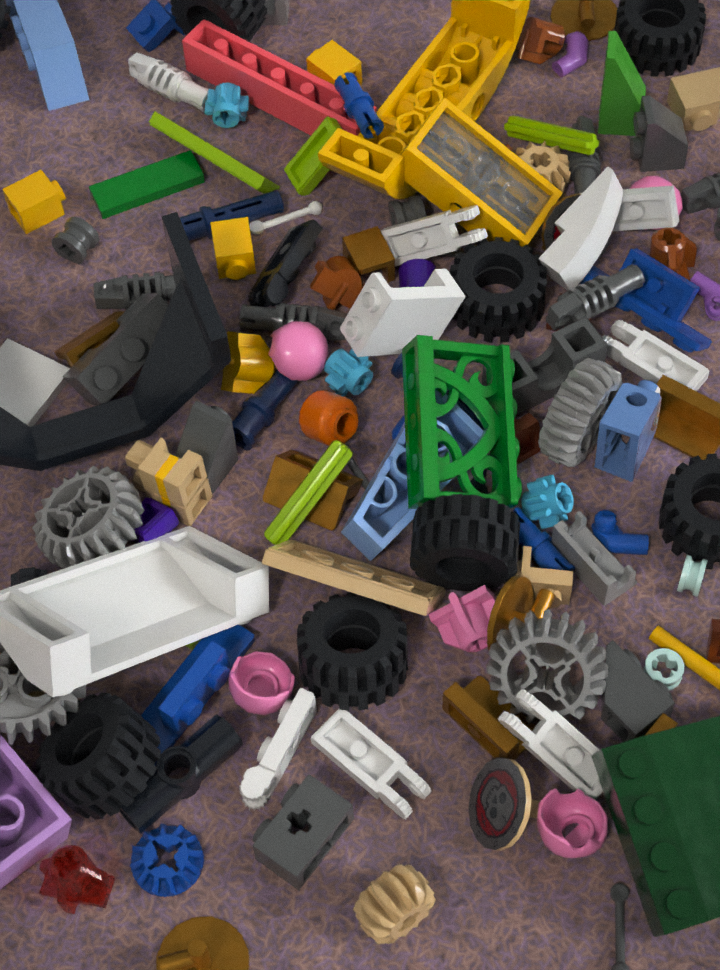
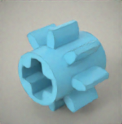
[204,82,249,128]
[324,348,373,396]
[521,475,574,529]

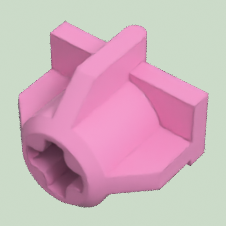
[428,585,496,653]

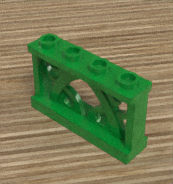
[402,335,522,509]

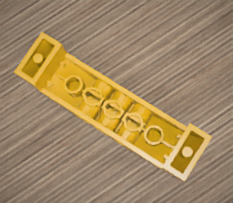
[318,0,531,199]

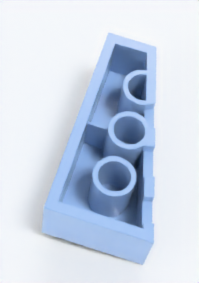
[5,0,89,111]
[341,390,484,561]

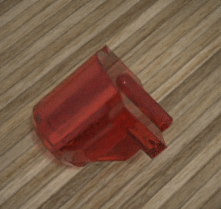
[39,845,115,914]

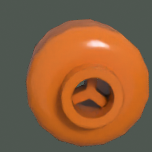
[299,390,359,446]

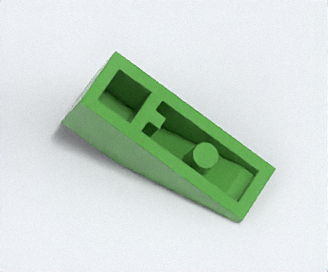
[598,31,646,136]

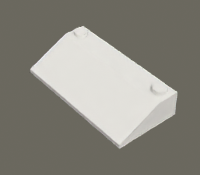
[0,526,269,697]

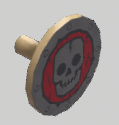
[468,757,540,851]

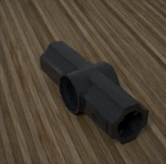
[119,714,243,834]

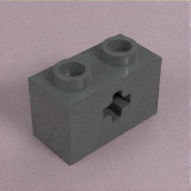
[252,774,354,890]

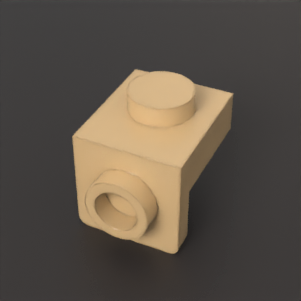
[515,546,573,608]

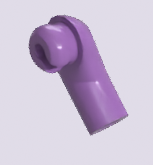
[552,31,589,78]
[690,271,720,321]

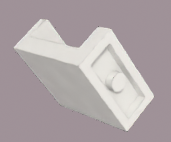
[340,269,466,357]

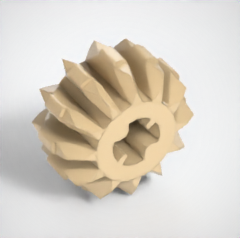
[514,141,571,197]
[353,864,436,945]

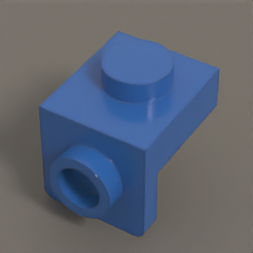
[126,0,185,52]

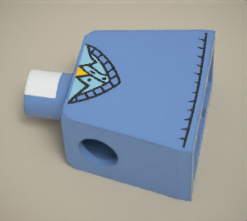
[594,380,662,482]

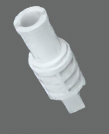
[128,52,208,112]

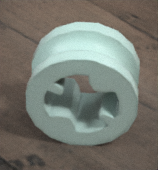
[677,555,708,597]
[643,648,684,690]

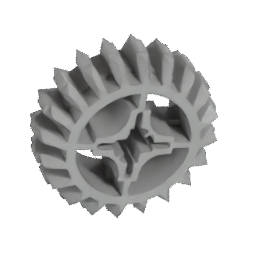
[538,358,623,467]
[32,465,145,569]
[486,608,609,725]

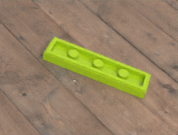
[149,111,280,194]

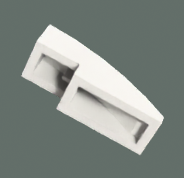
[538,167,624,290]

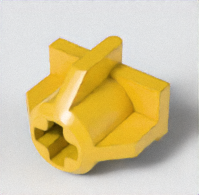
[221,331,276,394]

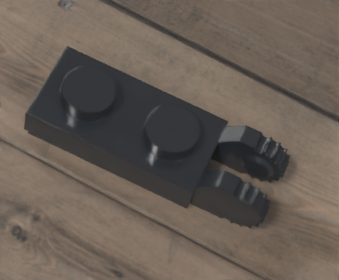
[248,219,323,307]

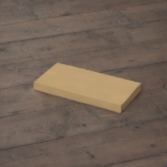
[262,539,446,616]

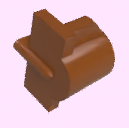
[515,17,565,65]
[649,228,697,281]
[310,256,365,310]

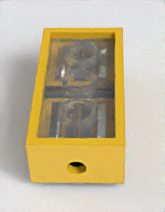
[400,97,563,247]

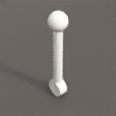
[249,201,323,235]

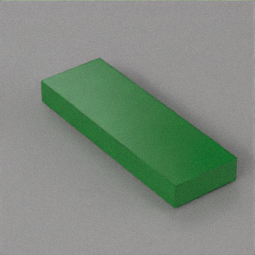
[89,150,205,219]

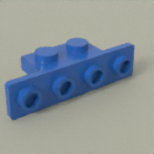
[580,248,712,352]
[141,625,255,766]

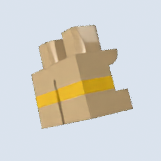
[125,438,212,526]

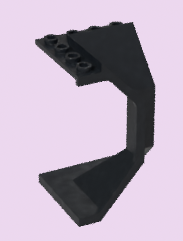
[0,212,231,471]

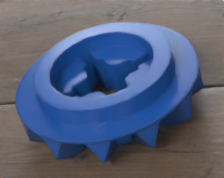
[130,823,204,897]

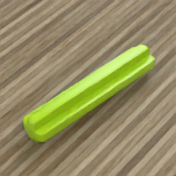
[504,115,599,155]
[264,440,353,545]

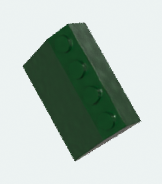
[591,716,720,937]

